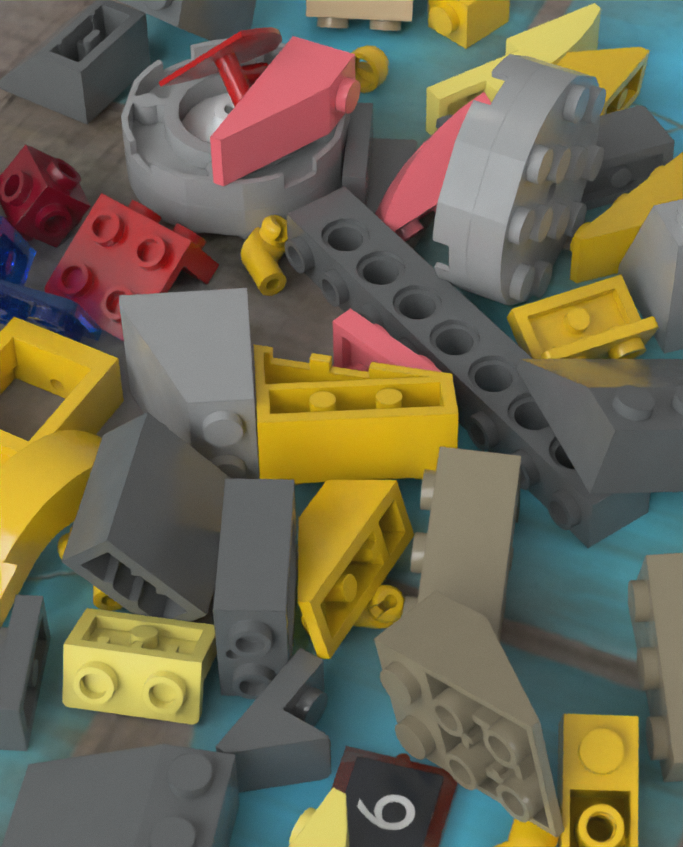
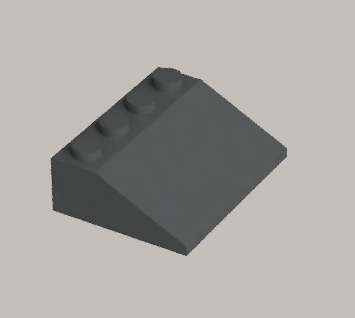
[516,359,683,494]
[1,744,240,847]

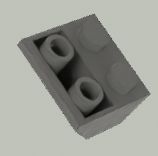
[0,0,151,125]

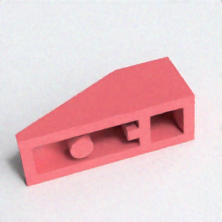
[210,36,361,186]

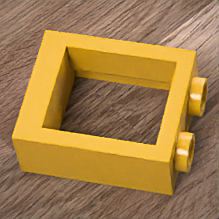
[0,317,124,467]

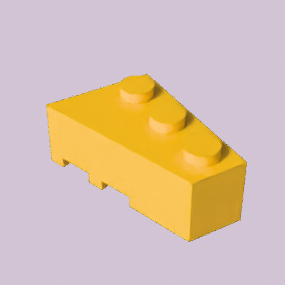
[253,344,459,485]

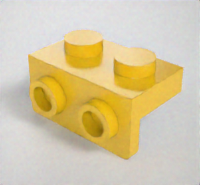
[506,274,659,359]

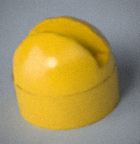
[351,45,389,93]

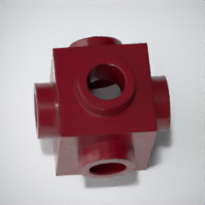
[0,144,91,248]

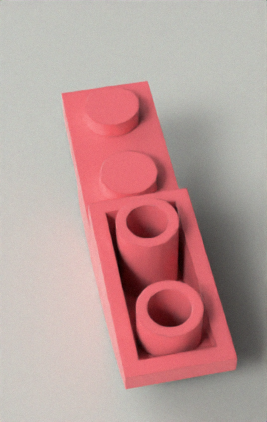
[375,92,491,242]

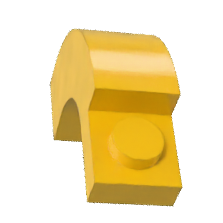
[0,430,102,627]

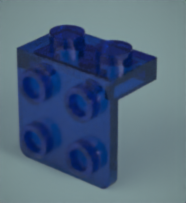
[0,216,102,343]

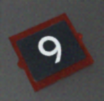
[331,746,459,847]

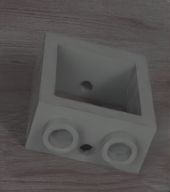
[213,478,298,700]

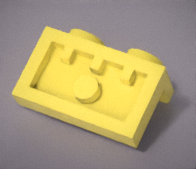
[62,608,217,725]

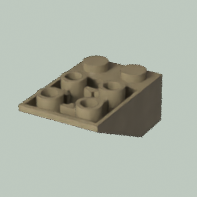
[374,591,564,838]

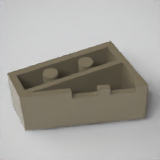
[402,447,521,642]
[628,553,683,782]

